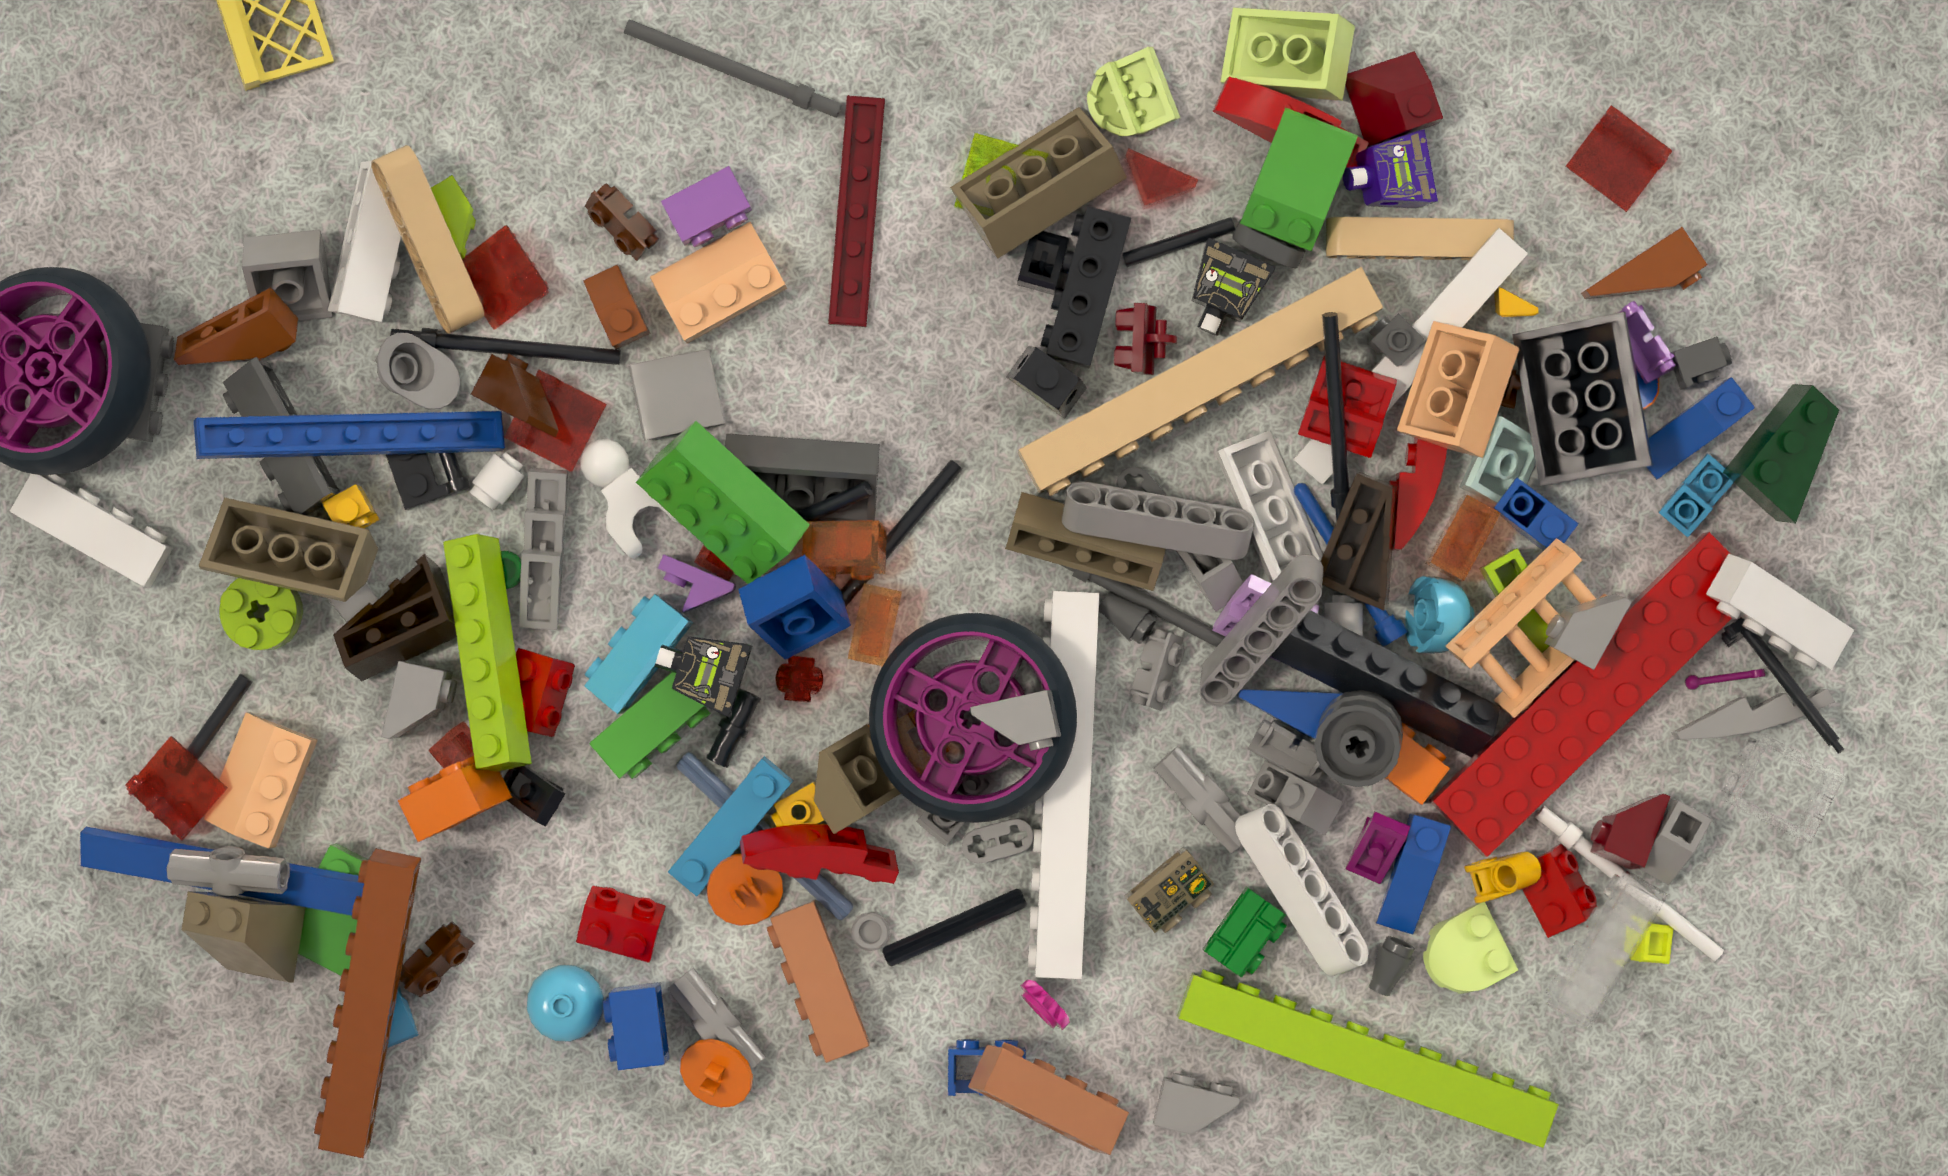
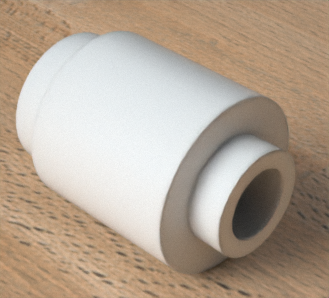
[470,452,525,510]
[1324,595,1363,637]

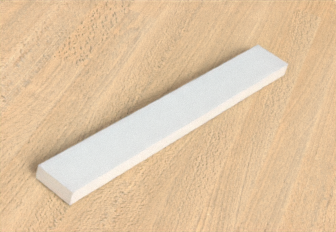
[1293,228,1528,485]

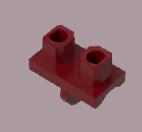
[1114,303,1177,375]

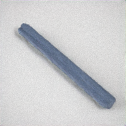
[676,752,853,920]

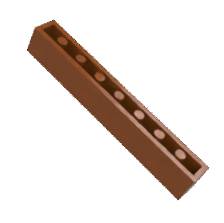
[314,848,421,1158]

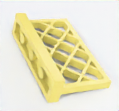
[216,0,334,91]

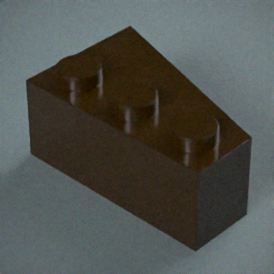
[1321,472,1397,611]
[333,553,457,682]

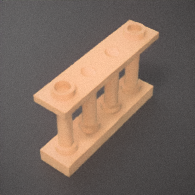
[1446,538,1607,718]

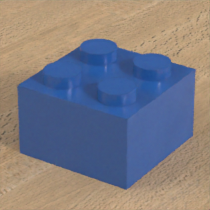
[738,555,851,660]
[603,982,670,1070]

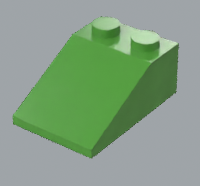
[1240,108,1358,251]
[298,843,368,976]

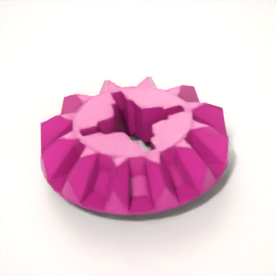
[1020,980,1070,1030]

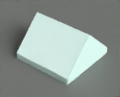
[1459,415,1536,505]

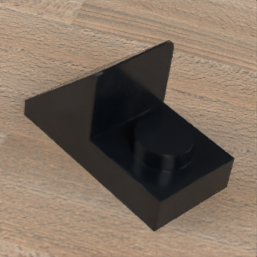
[503,766,565,827]

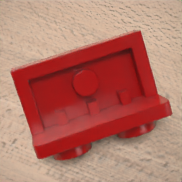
[516,648,575,737]
[1522,844,1598,938]
[576,885,666,963]

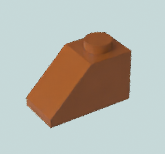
[583,264,651,349]

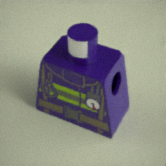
[1343,130,1438,208]

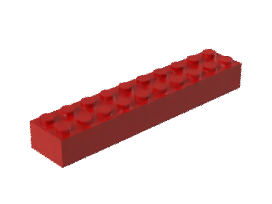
[1429,532,1732,857]

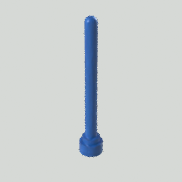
[1294,483,1408,647]

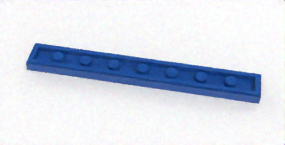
[194,411,505,459]
[80,827,364,916]

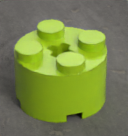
[219,578,303,650]

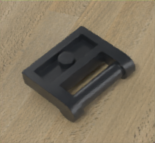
[386,453,470,510]

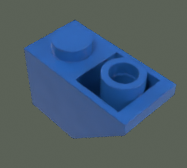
[1493,477,1579,551]

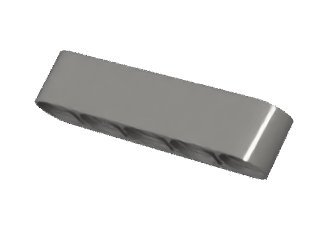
[1062,482,1254,560]
[1199,555,1323,706]

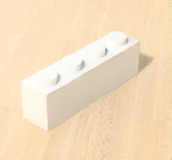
[328,161,403,322]
[10,474,173,588]
[1706,554,1854,670]

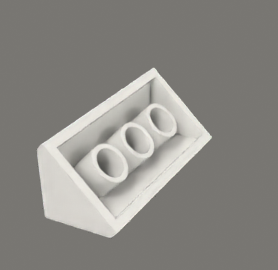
[1215,431,1323,583]

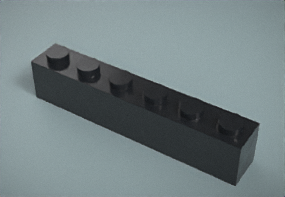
[1270,610,1501,758]

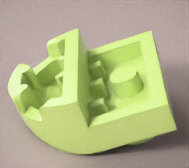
[1087,47,1180,136]
[1423,902,1518,994]

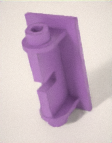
[1618,301,1676,384]

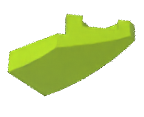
[431,175,476,259]

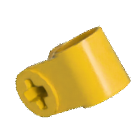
[1464,852,1541,903]

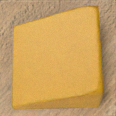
[1494,286,1538,317]

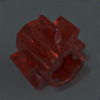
[775,656,824,703]

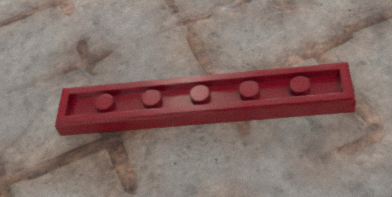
[828,95,885,328]

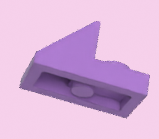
[658,554,736,613]

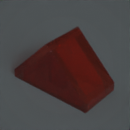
[1124,148,1198,210]

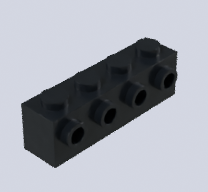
[1040,206,1131,369]

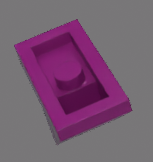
[1345,811,1410,884]

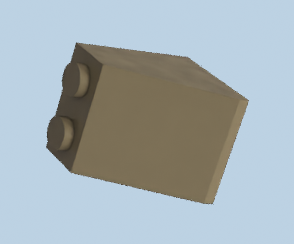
[181,891,306,983]

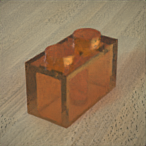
[1425,495,1501,582]
[802,520,887,580]
[848,583,903,666]

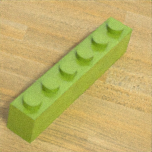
[443,534,532,771]

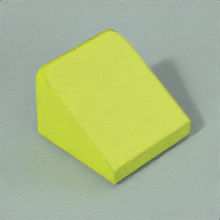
[1624,921,1673,964]

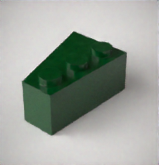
[1723,384,1839,524]

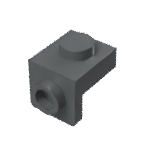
[1368,313,1424,367]

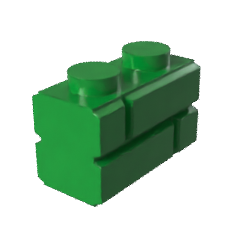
[1202,887,1287,978]

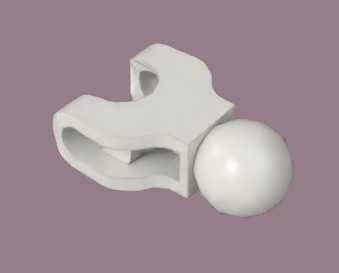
[580,439,679,559]

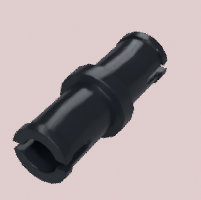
[706,688,761,768]

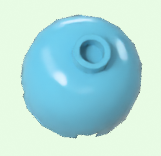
[1405,576,1475,654]
[527,965,604,1042]

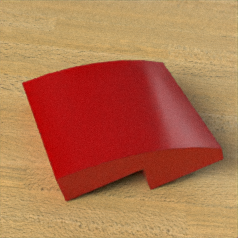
[1298,356,1397,458]

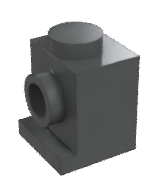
[1671,336,1732,390]

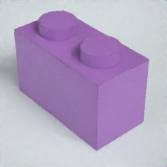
[661,166,752,247]

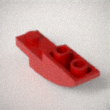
[1212,77,1369,168]
[1389,437,1447,551]
[740,824,899,884]

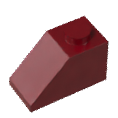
[1590,793,1671,870]

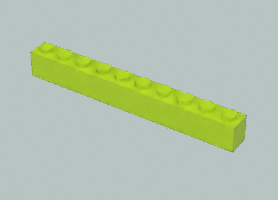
[1177,969,1559,1148]

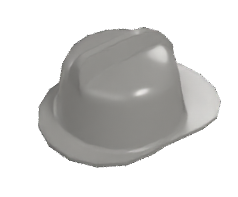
[375,333,460,409]

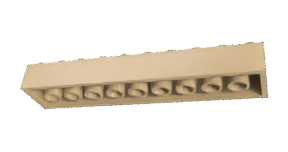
[1018,267,1383,496]

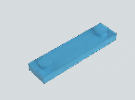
[668,756,794,897]

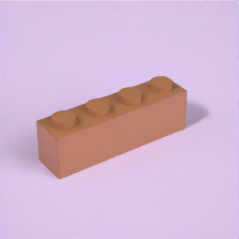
[767,900,870,1063]
[968,1042,1129,1155]

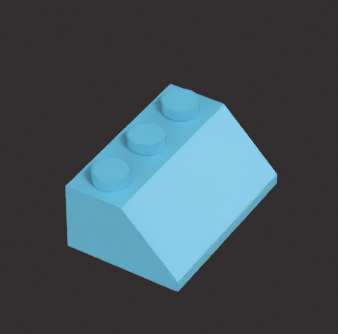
[584,594,694,714]

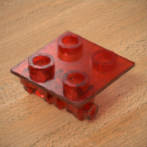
[1565,105,1672,212]
[462,225,549,330]
[504,370,607,472]
[125,736,228,840]

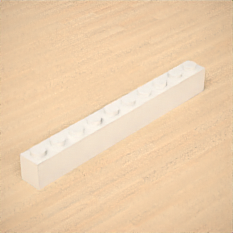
[1028,591,1099,979]

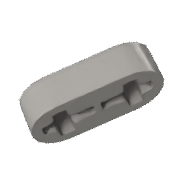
[962,818,1033,864]

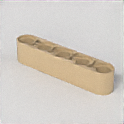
[371,145,484,334]
[1326,217,1514,260]

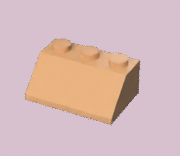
[650,222,787,344]
[1397,321,1519,458]
[204,712,318,849]

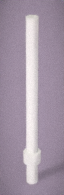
[1535,806,1724,962]

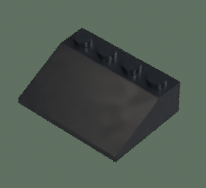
[1512,312,1653,486]

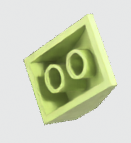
[1220,8,1355,101]

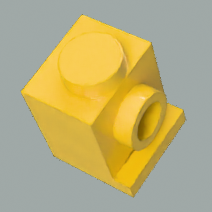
[322,484,380,529]
[771,782,824,827]

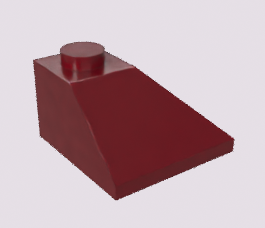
[1345,51,1443,148]

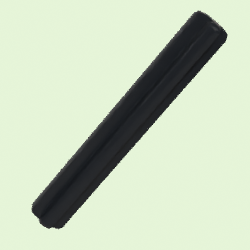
[882,889,1026,966]

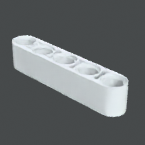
[1235,804,1369,976]

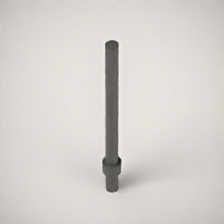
[624,19,842,118]
[1061,565,1225,647]

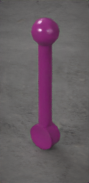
[1685,669,1765,690]

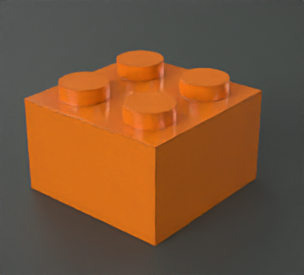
[398,756,512,842]

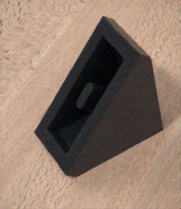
[1017,231,1069,295]

